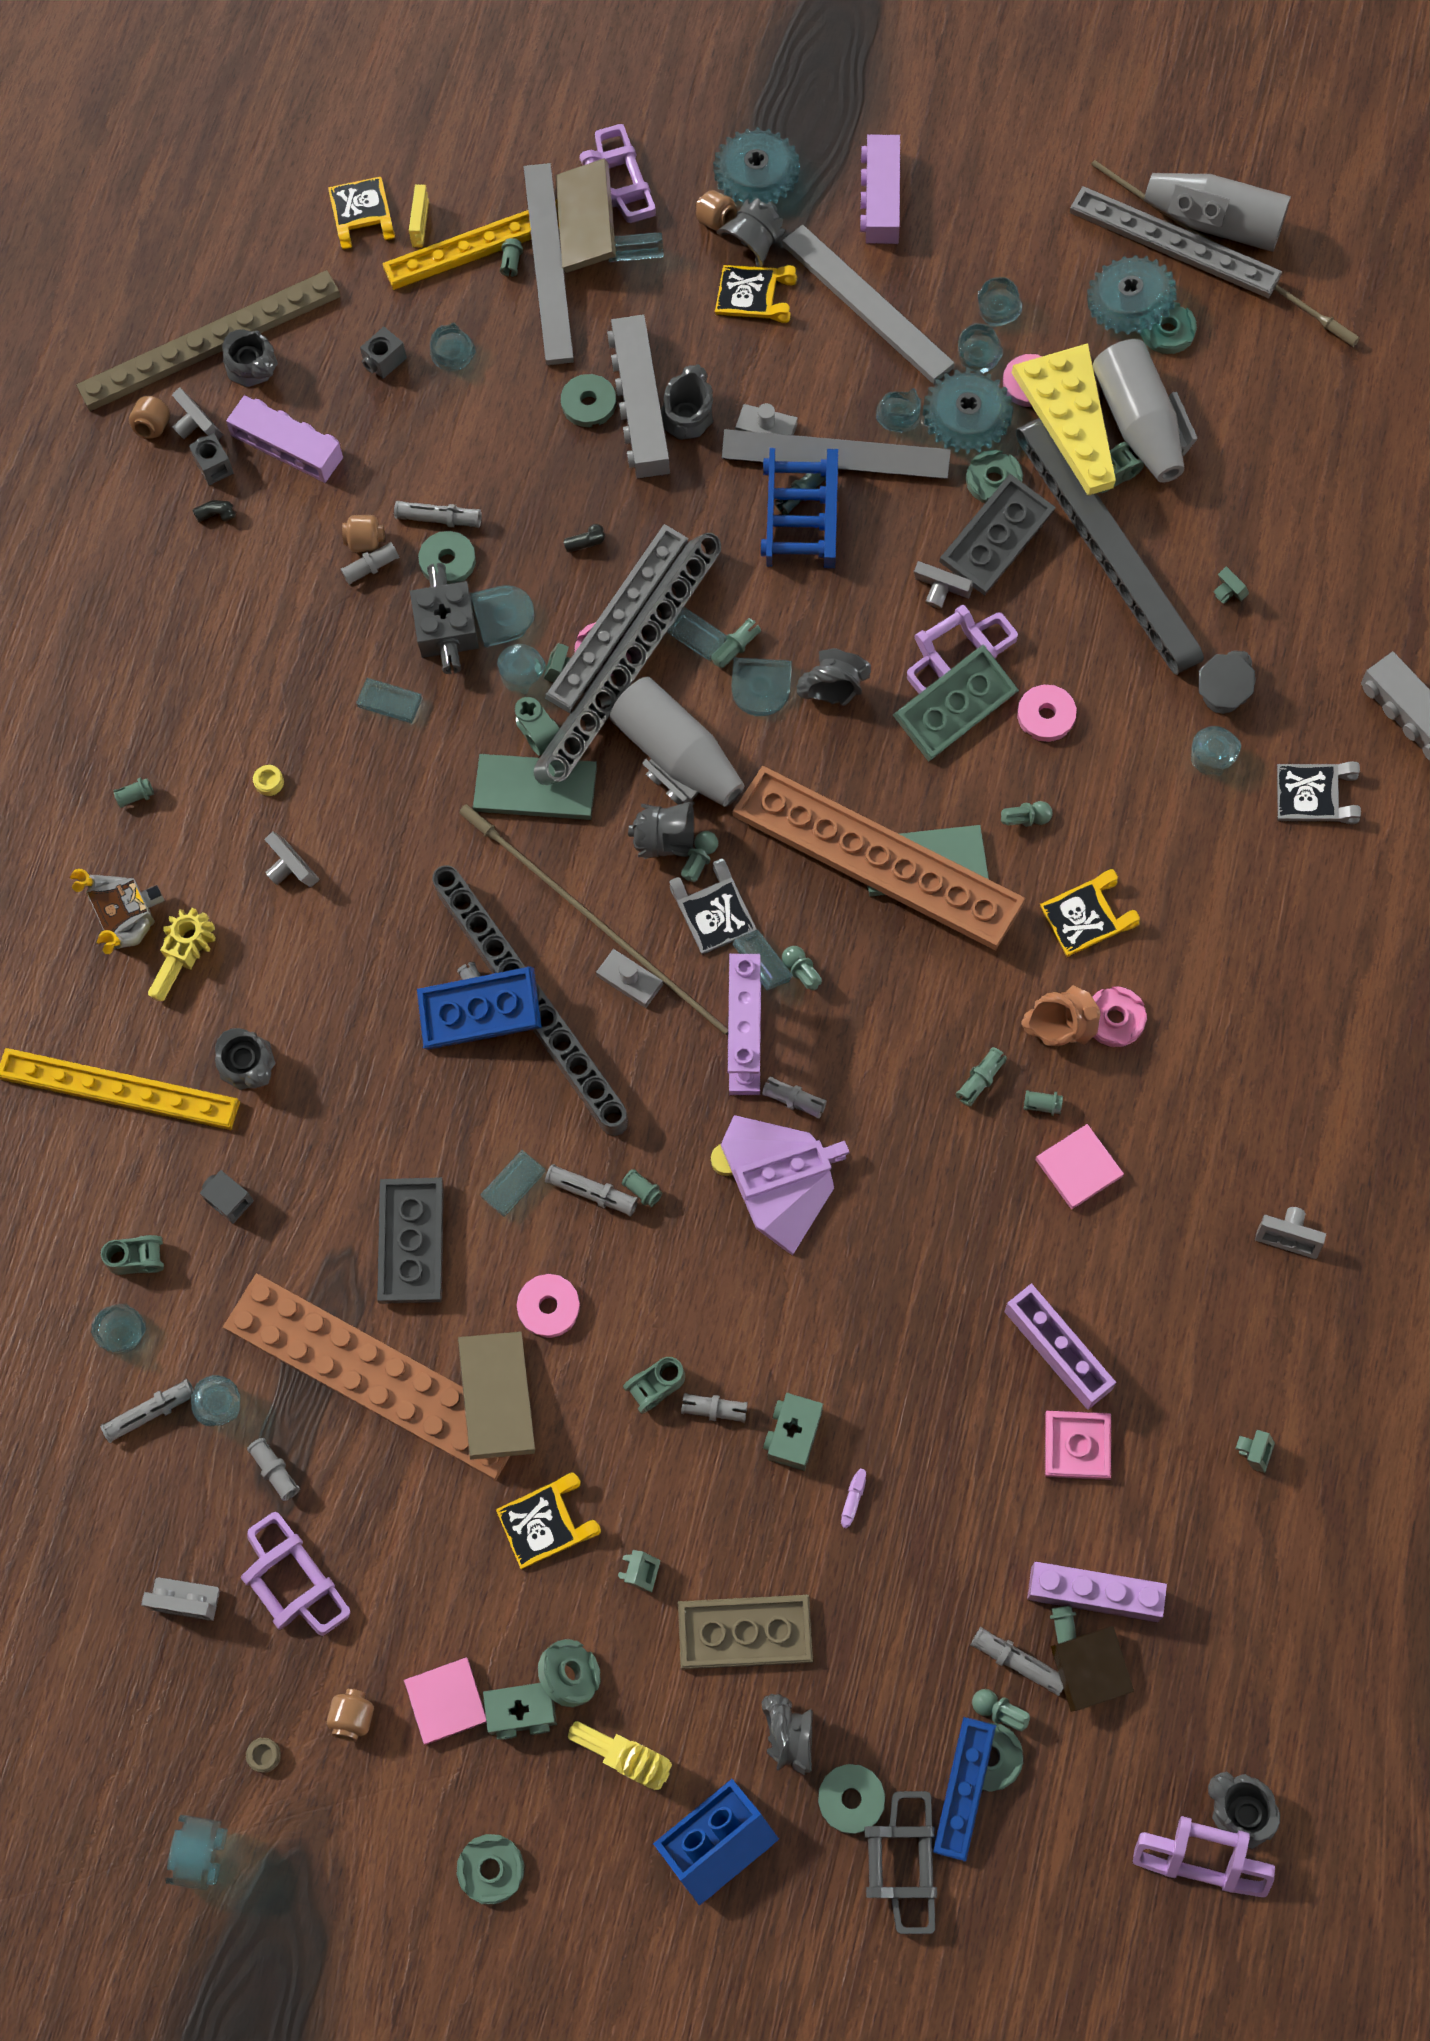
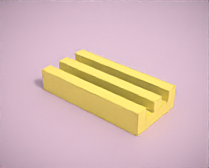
[409,184,429,248]

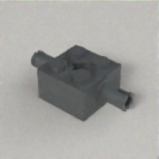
[410,563,479,674]

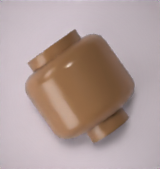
[696,190,737,231]
[129,396,170,438]
[342,515,385,553]
[326,1689,374,1742]

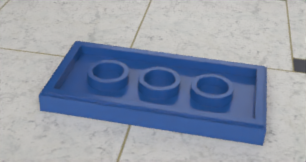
[417,966,542,1050]

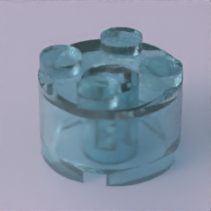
[166,1814,228,1891]

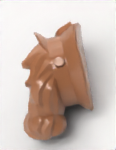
[1021,985,1100,1046]

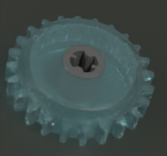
[713,127,800,204]
[1087,255,1177,334]
[923,369,1013,453]

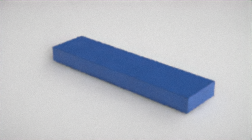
[933,1717,996,1861]

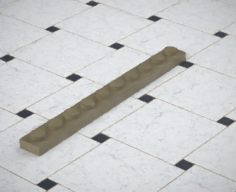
[76,270,340,411]

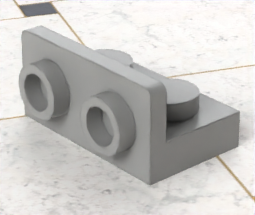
[141,1577,220,1621]

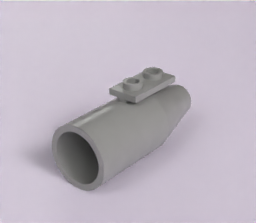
[1144,173,1291,252]
[1093,339,1198,482]
[610,677,744,807]

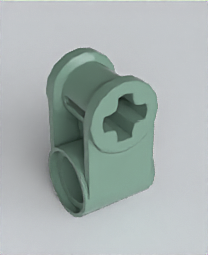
[1098,442,1144,493]
[515,697,560,756]
[100,1235,164,1275]
[623,1357,685,1414]

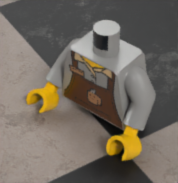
[69,869,165,954]

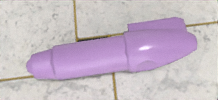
[841,1469,866,1528]

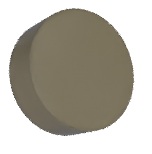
[246,1738,281,1773]

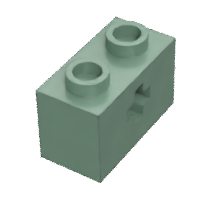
[763,1393,823,1471]
[483,1683,557,1740]

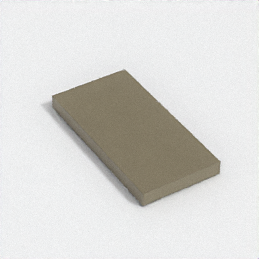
[556,158,616,273]
[458,1332,535,1460]
[678,1595,813,1670]

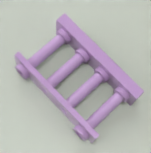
[728,954,761,1095]

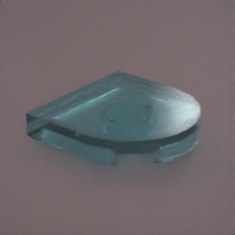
[470,585,535,647]
[732,657,792,716]

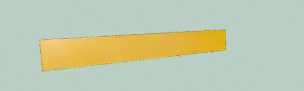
[382,199,559,290]
[0,1048,240,1130]

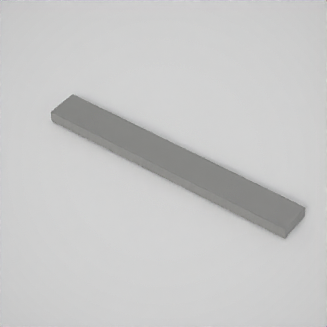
[524,163,574,365]
[1070,186,1282,298]
[782,225,955,384]
[722,429,951,478]
[545,524,689,713]

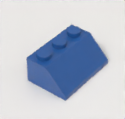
[653,1779,779,1906]

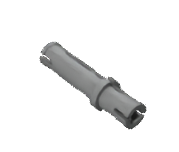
[394,501,482,528]
[545,1164,638,1216]
[100,1378,196,1443]
[970,1626,1063,1696]

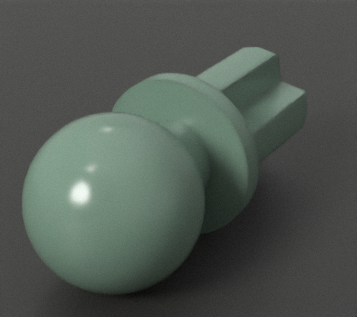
[1001,801,1053,827]
[681,831,718,882]
[782,946,822,990]
[972,1689,1030,1731]

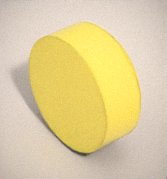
[253,765,284,796]
[711,1144,733,1176]

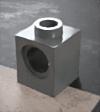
[360,327,407,379]
[189,433,234,485]
[200,1170,254,1224]

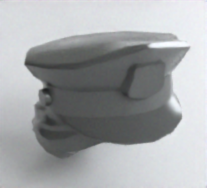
[222,329,278,387]
[660,364,714,440]
[796,648,871,706]
[1199,651,1256,714]
[215,1028,275,1090]
[762,1694,813,1775]
[1208,1772,1280,1849]

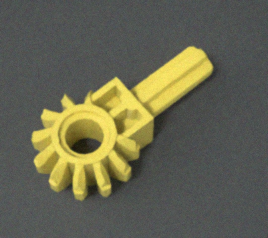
[148,908,215,1001]
[568,1721,672,1790]

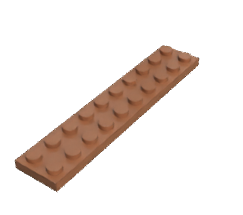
[733,766,1025,951]
[223,1273,510,1481]

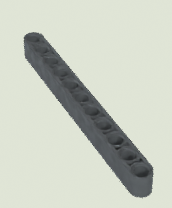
[1016,418,1204,674]
[534,533,721,786]
[432,865,628,1136]

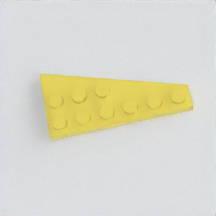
[1011,343,1116,496]

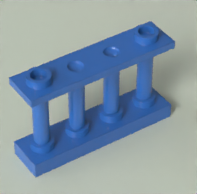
[761,448,838,568]

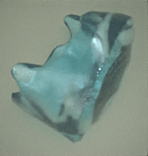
[978,277,1022,327]
[430,322,476,371]
[958,323,1003,374]
[875,388,921,432]
[497,644,545,694]
[1190,726,1241,776]
[91,1304,146,1354]
[191,1375,241,1427]

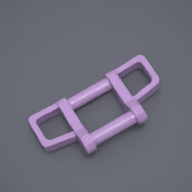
[579,124,656,223]
[907,605,1018,694]
[241,1512,350,1636]
[1133,1816,1275,1897]

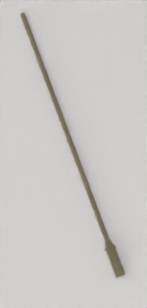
[1092,160,1360,347]
[459,804,728,1035]

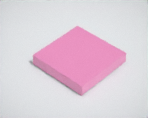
[1036,1124,1124,1210]
[1045,1411,1111,1480]
[404,1657,487,1745]

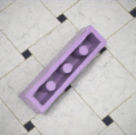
[860,135,900,244]
[226,395,343,483]
[1004,1283,1116,1410]
[1027,1562,1167,1622]

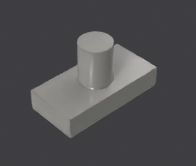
[172,387,223,440]
[735,403,798,435]
[914,561,973,609]
[264,832,320,887]
[596,949,663,1008]
[1255,1207,1326,1259]

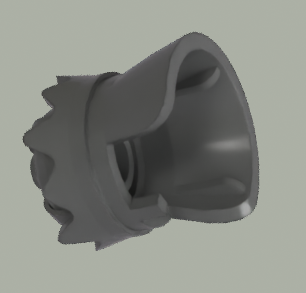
[717,198,785,267]
[628,802,695,859]

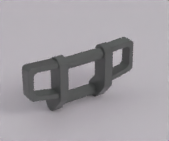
[864,1791,937,1934]

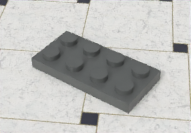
[939,474,1056,596]
[377,1177,444,1304]

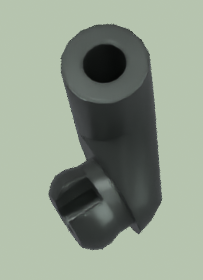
[192,500,236,522]
[564,524,606,553]

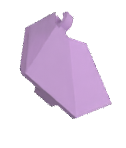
[721,1115,849,1255]

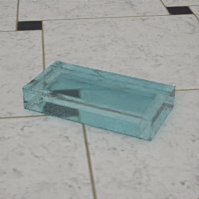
[609,232,664,262]
[667,607,727,662]
[356,678,422,723]
[732,930,793,991]
[480,1150,546,1217]

